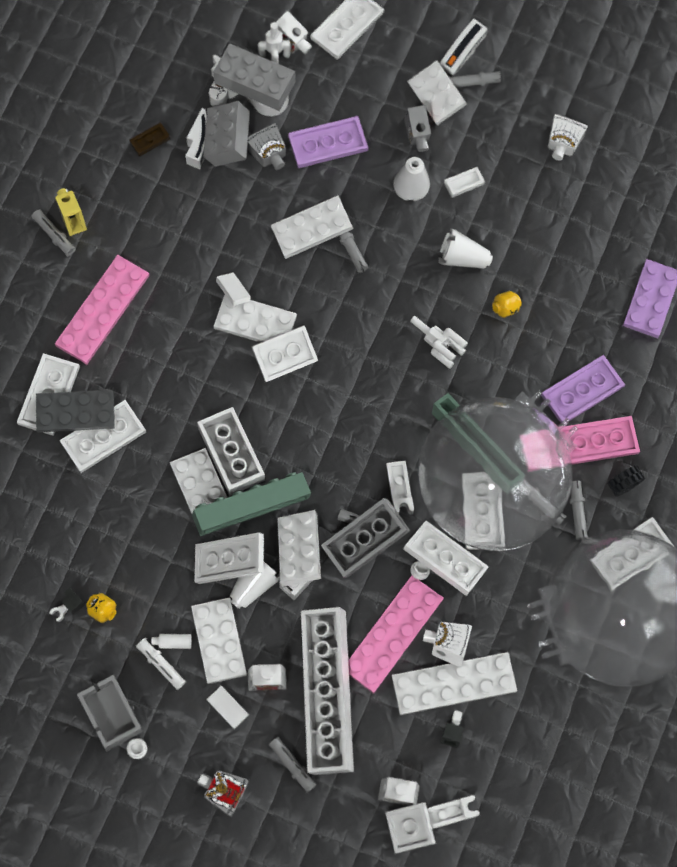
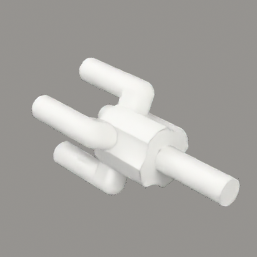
[258,22,291,64]
[410,316,468,369]

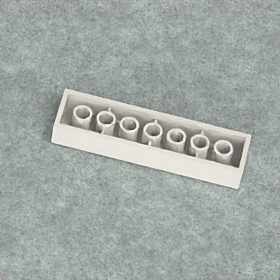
[301,607,354,775]

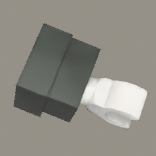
[50,588,86,622]
[440,710,464,748]

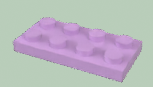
[288,116,368,168]
[623,259,677,338]
[541,355,625,425]

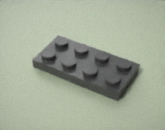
[36,390,115,433]

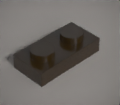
[129,122,170,157]

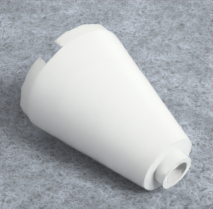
[394,157,430,201]
[439,229,492,269]
[230,561,280,609]

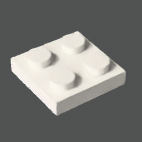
[386,803,435,853]

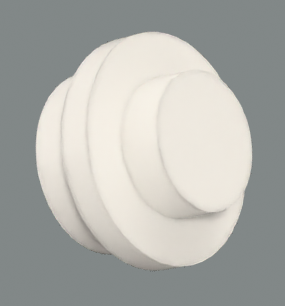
[410,561,430,580]
[127,738,147,759]

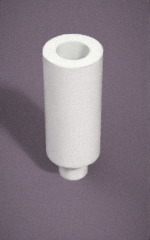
[151,634,192,649]

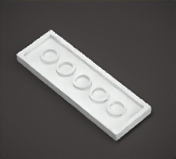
[392,652,517,715]

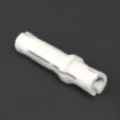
[136,638,186,690]

